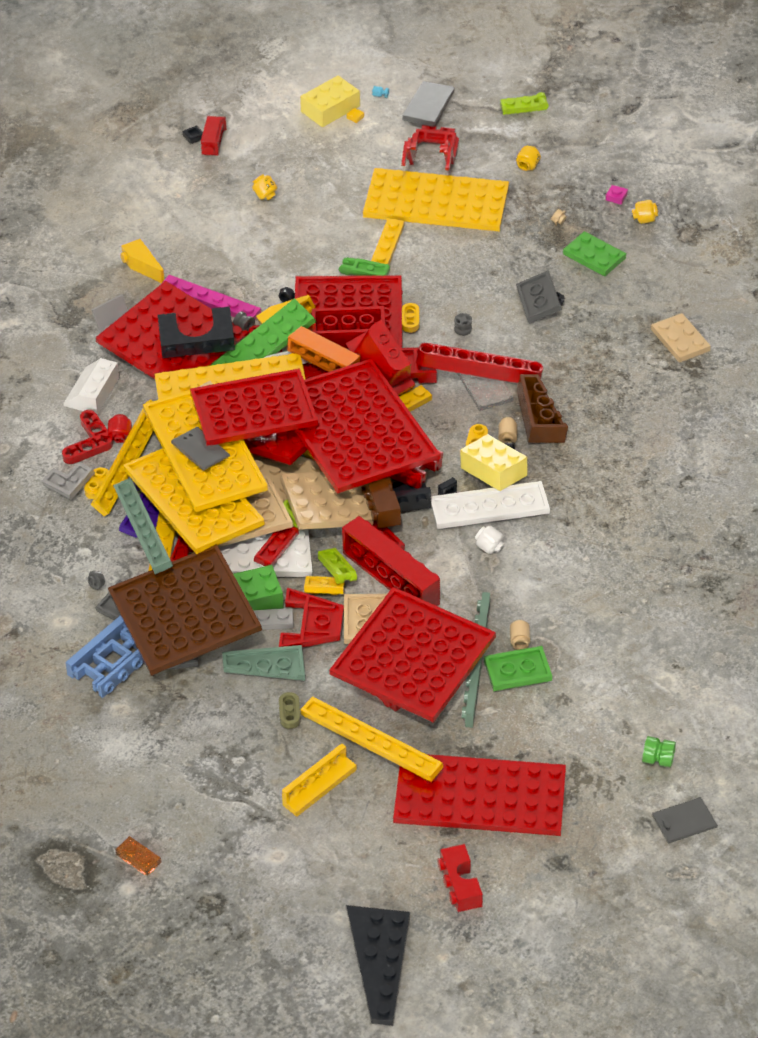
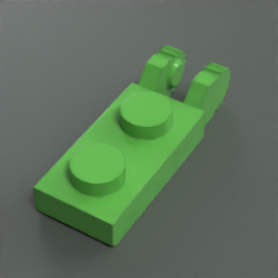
[338,257,390,276]

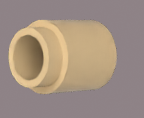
[498,417,517,443]
[510,620,530,650]

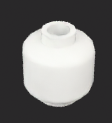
[475,526,505,554]

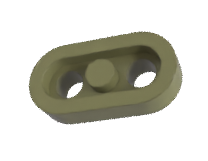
[279,692,300,729]

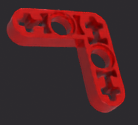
[62,410,113,464]

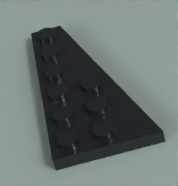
[346,905,410,1026]

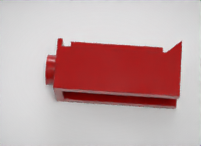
[201,116,227,156]

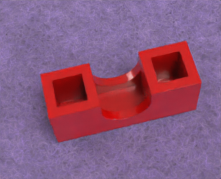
[437,844,483,912]

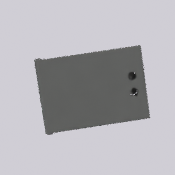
[171,427,230,471]
[652,797,718,844]

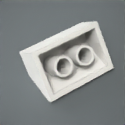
[63,358,119,415]

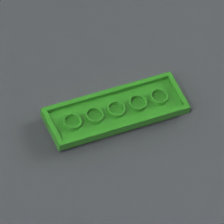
[211,298,316,366]

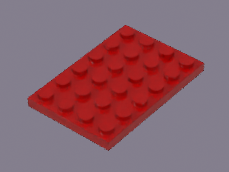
[190,368,318,446]

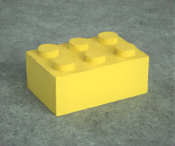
[300,75,360,128]
[460,434,527,491]

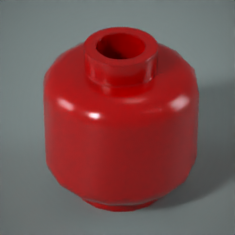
[108,414,132,443]

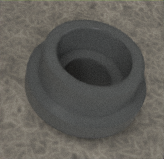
[88,570,105,590]

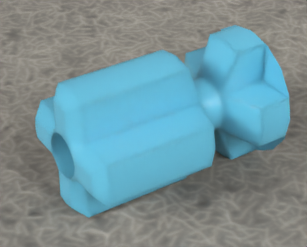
[372,86,389,98]

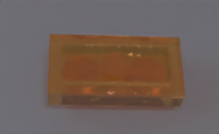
[115,836,161,876]

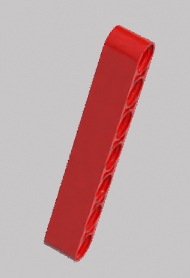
[416,343,543,383]

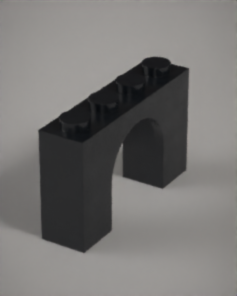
[158,306,235,358]

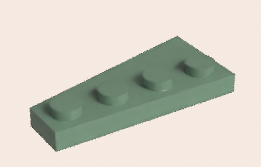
[222,645,305,681]

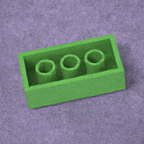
[233,565,284,610]

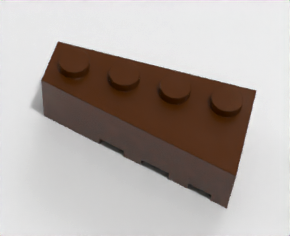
[517,375,568,443]
[361,477,401,528]

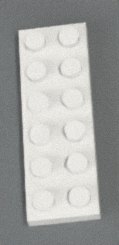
[431,481,550,529]

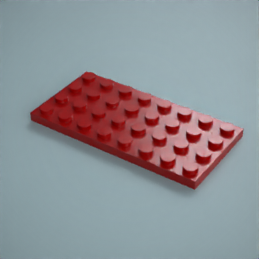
[393,754,566,836]

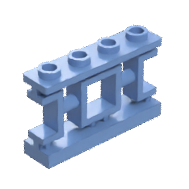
[65,616,144,698]

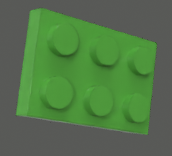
[563,231,626,277]
[484,646,552,691]

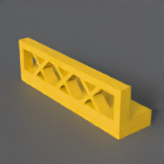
[282,743,357,817]

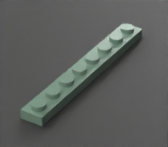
[113,478,173,574]
[462,592,490,728]

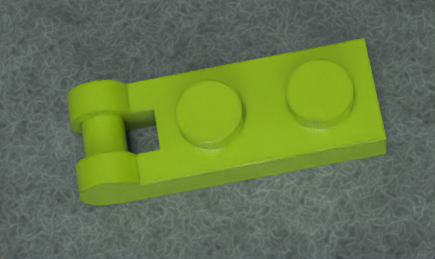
[500,92,549,115]
[318,548,357,584]

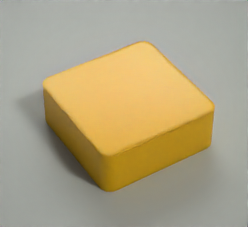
[347,108,364,123]

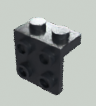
[392,482,431,512]

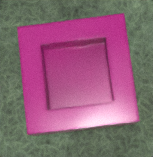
[605,185,628,205]

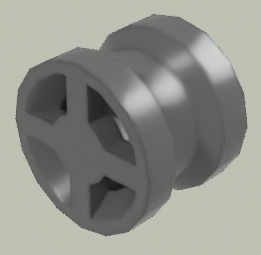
[233,311,255,331]
[454,313,472,336]

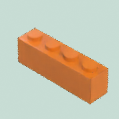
[287,326,360,372]

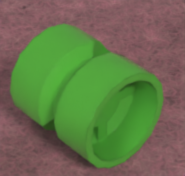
[642,736,676,768]

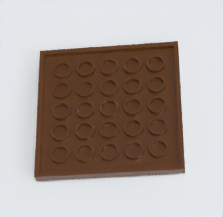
[108,544,262,676]

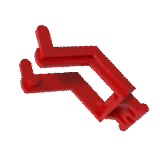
[401,125,459,171]

